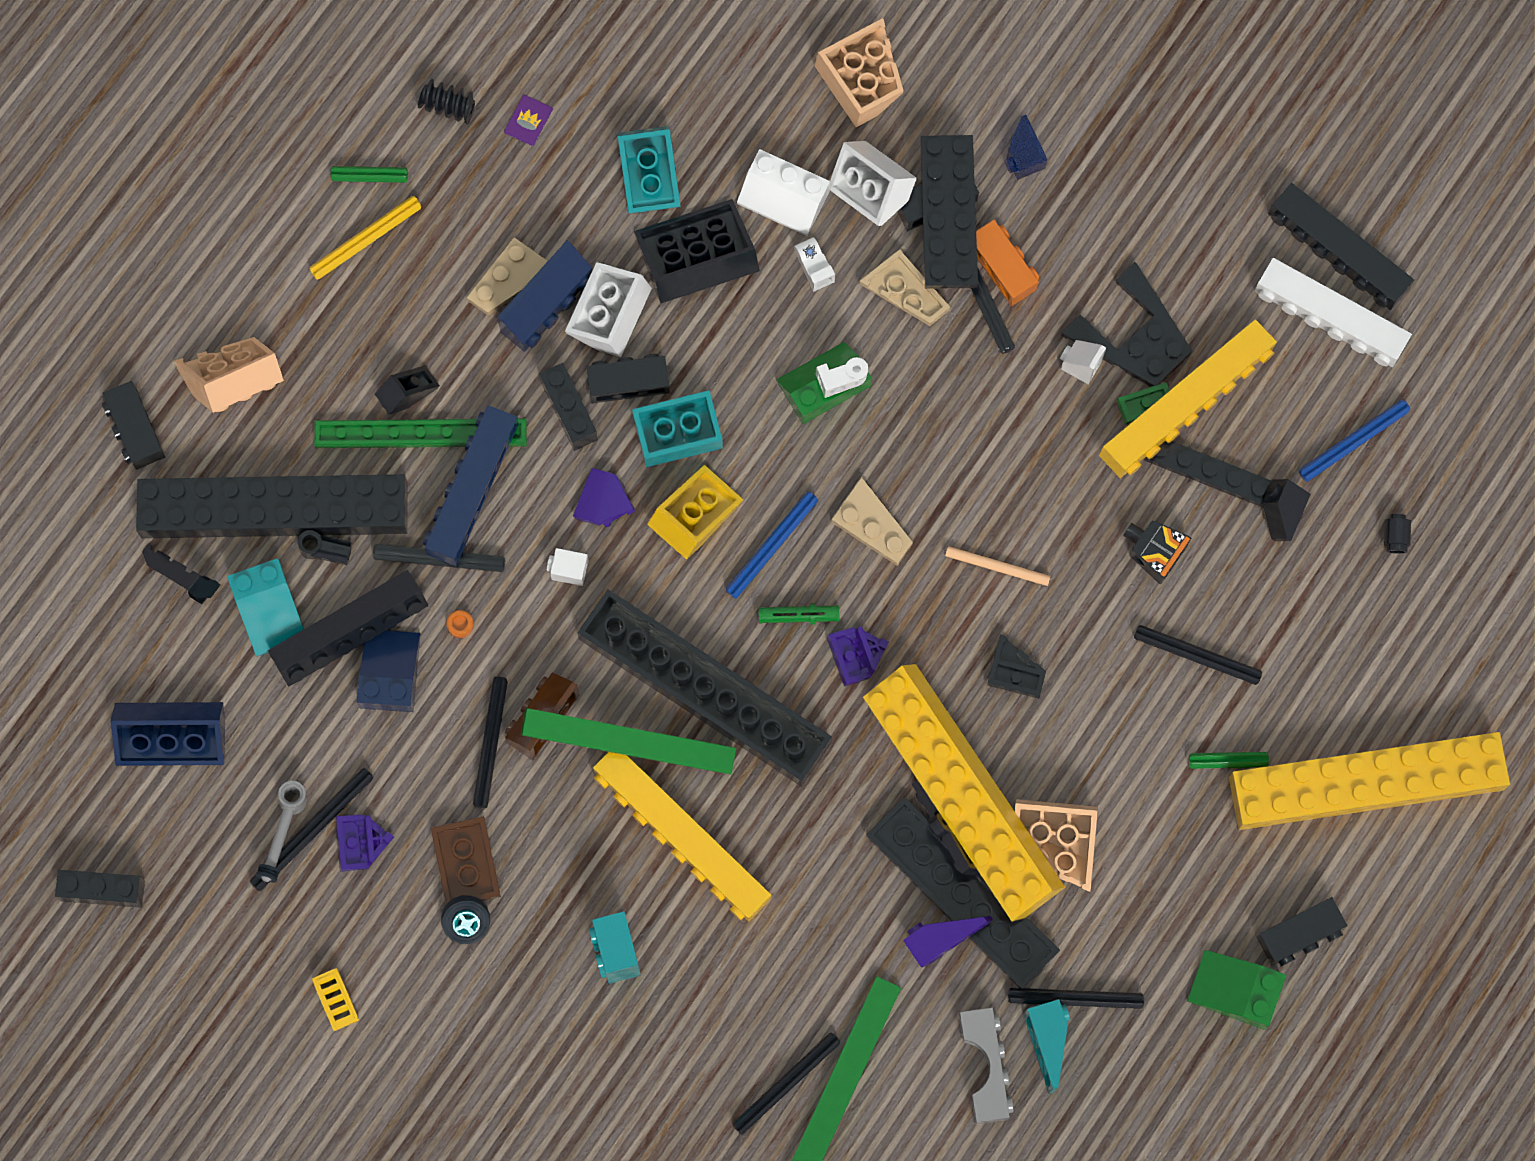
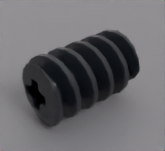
[417,78,475,125]

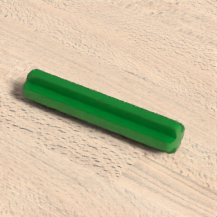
[330,166,408,183]
[1188,752,1269,769]

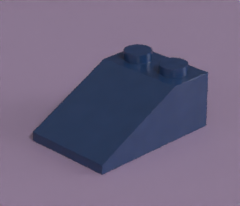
[357,630,421,712]

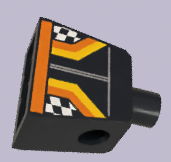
[1123,520,1192,584]

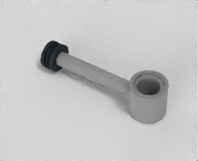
[256,781,307,883]

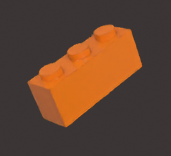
[976,220,1039,306]

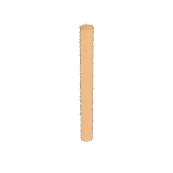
[945,546,1051,586]

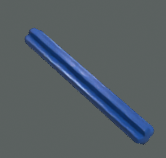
[1299,400,1410,482]
[726,492,818,598]

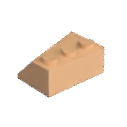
[815,18,903,127]
[174,337,284,413]
[1015,799,1098,892]

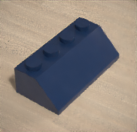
[497,240,592,352]
[110,702,225,766]

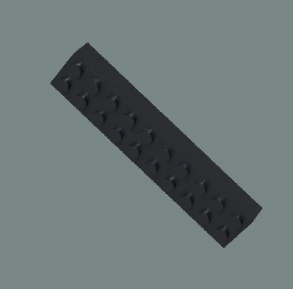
[136,474,408,539]
[577,589,832,787]

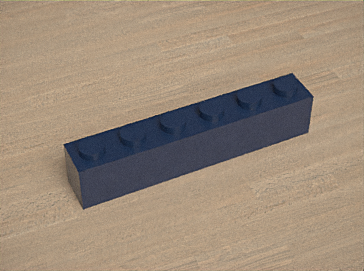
[423,405,519,566]

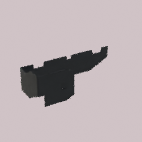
[142,544,221,604]

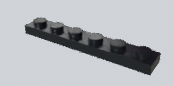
[1127,424,1271,508]

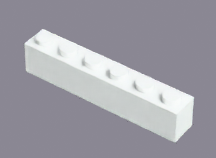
[1254,258,1412,368]

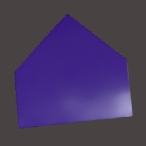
[573,468,636,527]
[826,626,889,687]
[335,815,394,872]

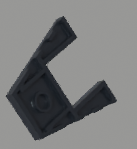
[1061,262,1192,387]

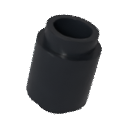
[1384,514,1411,554]

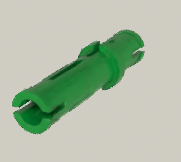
[759,603,840,625]

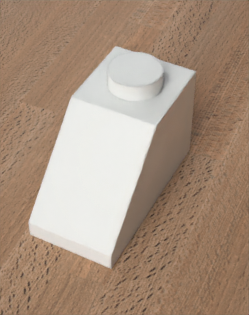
[1060,340,1106,385]

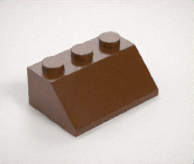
[504,672,580,761]

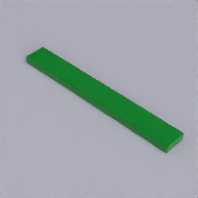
[314,418,527,448]
[521,708,736,775]
[792,976,901,1161]

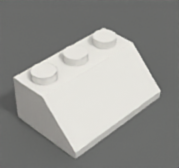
[830,141,916,226]
[737,149,830,236]
[565,262,652,357]

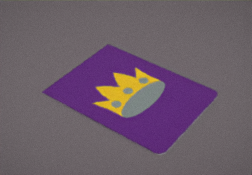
[504,95,554,146]

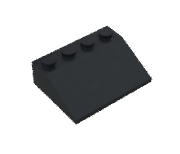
[634,199,760,304]

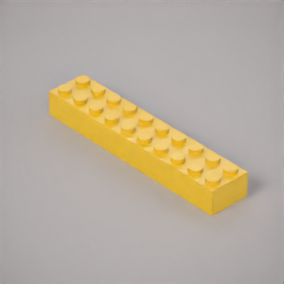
[863,664,1065,921]
[1229,732,1510,830]

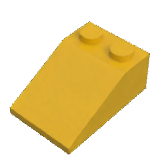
[647,465,744,560]

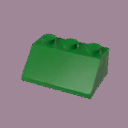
[776,342,872,425]

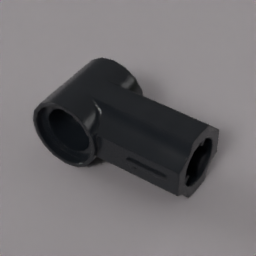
[298,530,352,565]

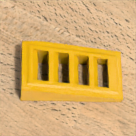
[312,968,360,1031]

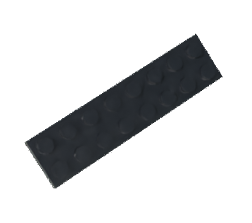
[866,797,1060,989]

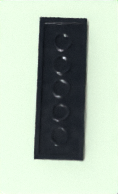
[920,135,978,289]

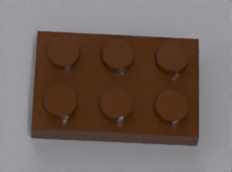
[431,816,501,904]

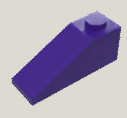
[903,916,993,968]

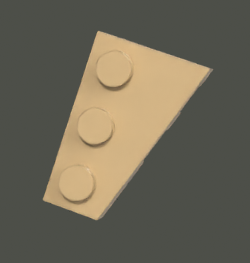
[467,237,547,316]
[859,249,950,326]
[832,477,913,566]

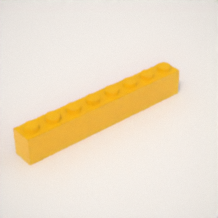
[1099,319,1277,478]
[593,752,772,922]

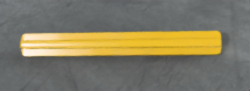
[309,196,421,280]

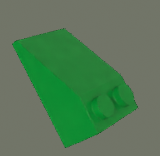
[1187,950,1286,1030]

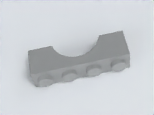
[958,1008,1013,1125]

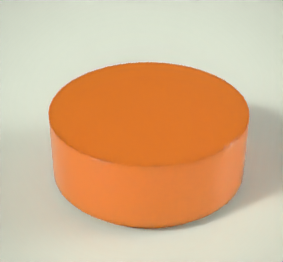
[446,610,474,638]

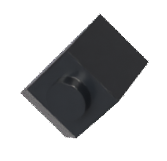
[374,365,440,415]
[1262,479,1311,541]

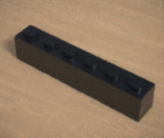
[1268,182,1415,310]
[267,570,429,687]

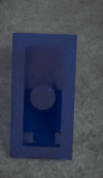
[1005,115,1048,180]

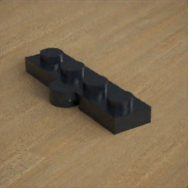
[912,779,979,876]

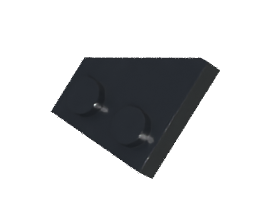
[987,634,1046,699]

